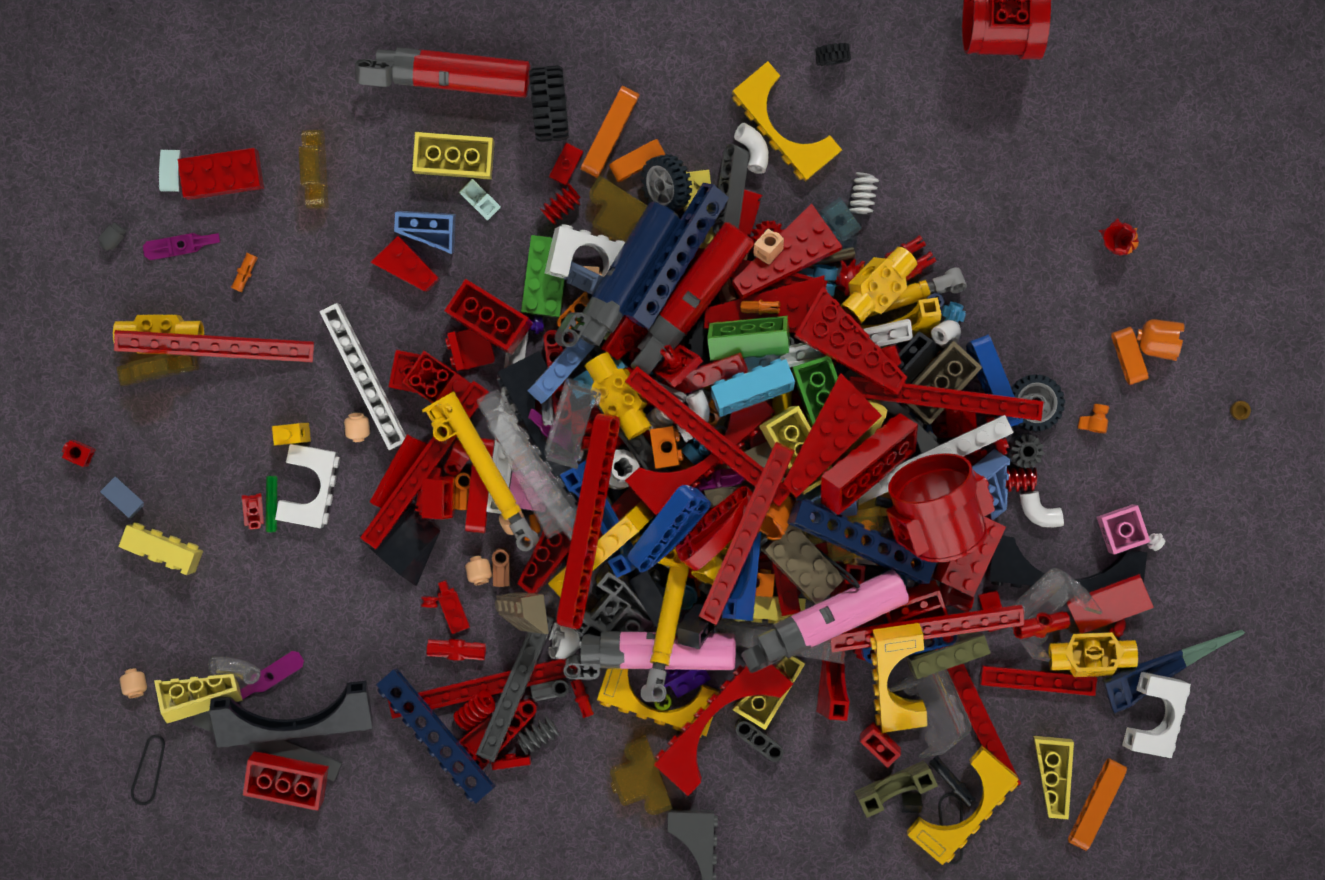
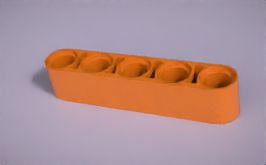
[580,85,640,178]
[1068,758,1127,851]

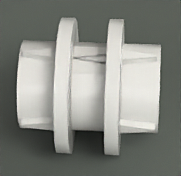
[608,450,640,490]

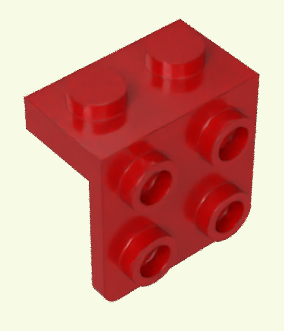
[445,329,495,371]

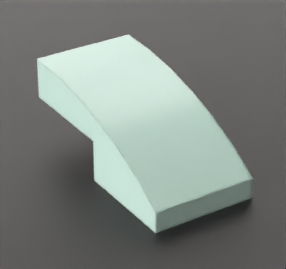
[159,150,181,192]
[459,179,500,221]

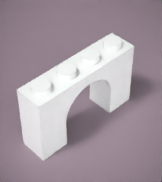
[545,224,625,278]
[275,444,340,528]
[1122,672,1191,758]

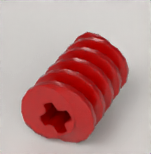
[540,183,581,225]
[1006,467,1037,492]
[453,691,496,731]

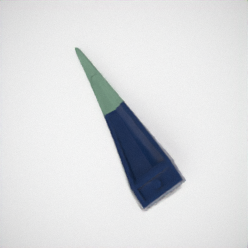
[1103,630,1245,713]

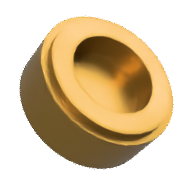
[1230,401,1251,420]

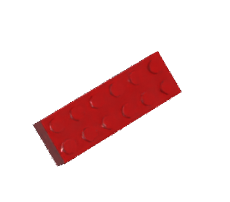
[821,413,918,515]

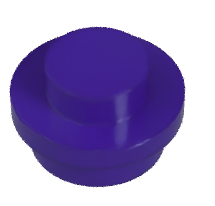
[530,315,543,334]

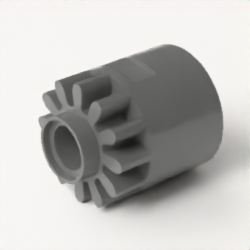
[1006,434,1045,468]

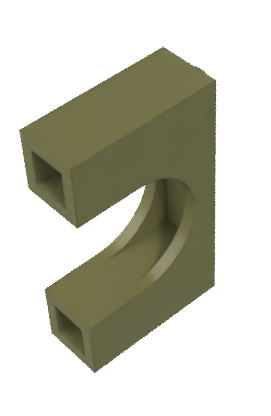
[905,632,991,679]
[854,760,938,818]

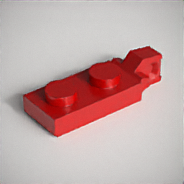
[437,580,470,634]

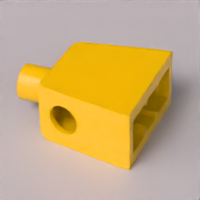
[272,423,311,446]

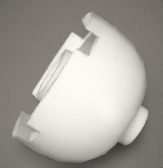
[548,622,582,659]

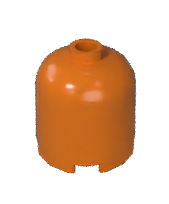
[1136,319,1184,361]
[758,496,794,540]

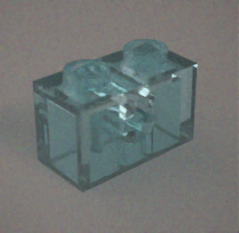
[820,197,862,244]

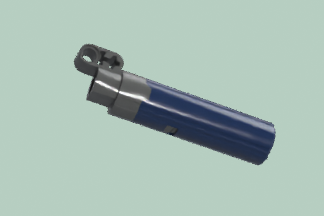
[555,202,680,347]

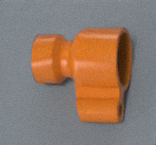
[1078,404,1109,434]

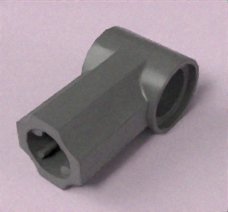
[531,678,569,702]

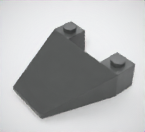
[574,561,656,637]

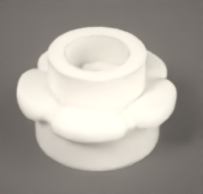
[1147,533,1165,551]

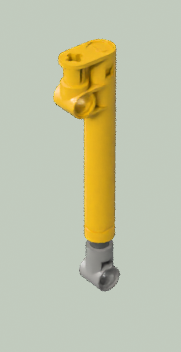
[867,268,967,318]
[422,392,539,551]
[641,548,689,702]

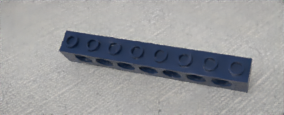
[623,183,729,329]
[787,499,937,584]
[376,668,496,804]

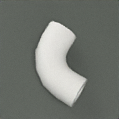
[734,123,769,174]
[931,320,961,348]
[676,390,710,442]
[1020,491,1064,528]

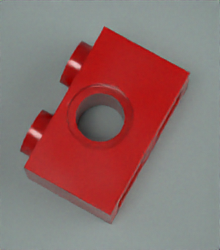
[860,722,901,768]

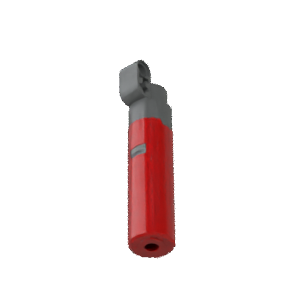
[355,47,530,98]
[630,222,754,375]

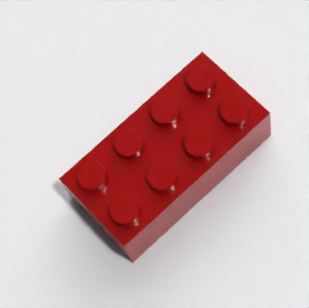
[177,148,264,200]
[444,279,533,355]
[932,517,1006,597]
[243,751,329,811]

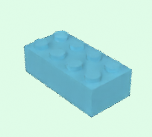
[711,359,795,417]

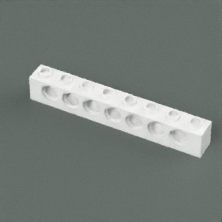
[319,303,406,450]

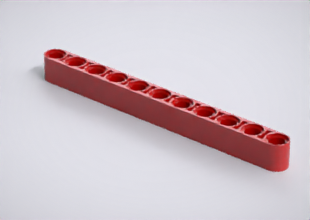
[557,413,620,629]

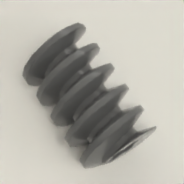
[518,716,560,755]

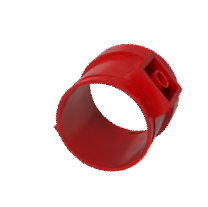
[962,0,1051,60]
[886,453,995,562]

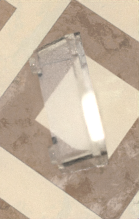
[544,378,601,469]
[1011,568,1103,662]
[889,669,971,759]

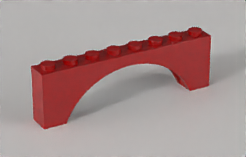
[625,401,775,516]
[816,561,866,721]
[654,663,794,796]

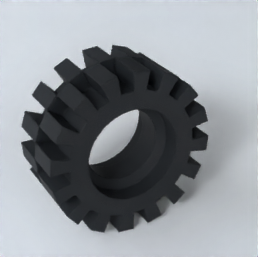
[815,43,851,66]

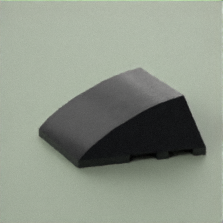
[359,506,440,586]

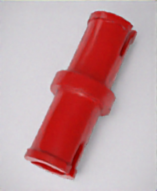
[570,679,594,718]

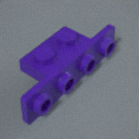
[653,669,711,698]

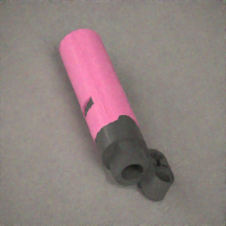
[741,570,909,673]
[563,631,736,680]

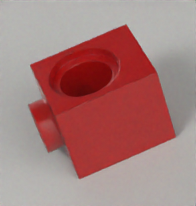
[62,440,96,467]

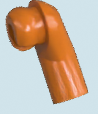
[525,514,541,541]

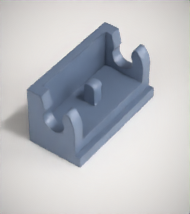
[563,261,603,295]
[100,477,144,519]

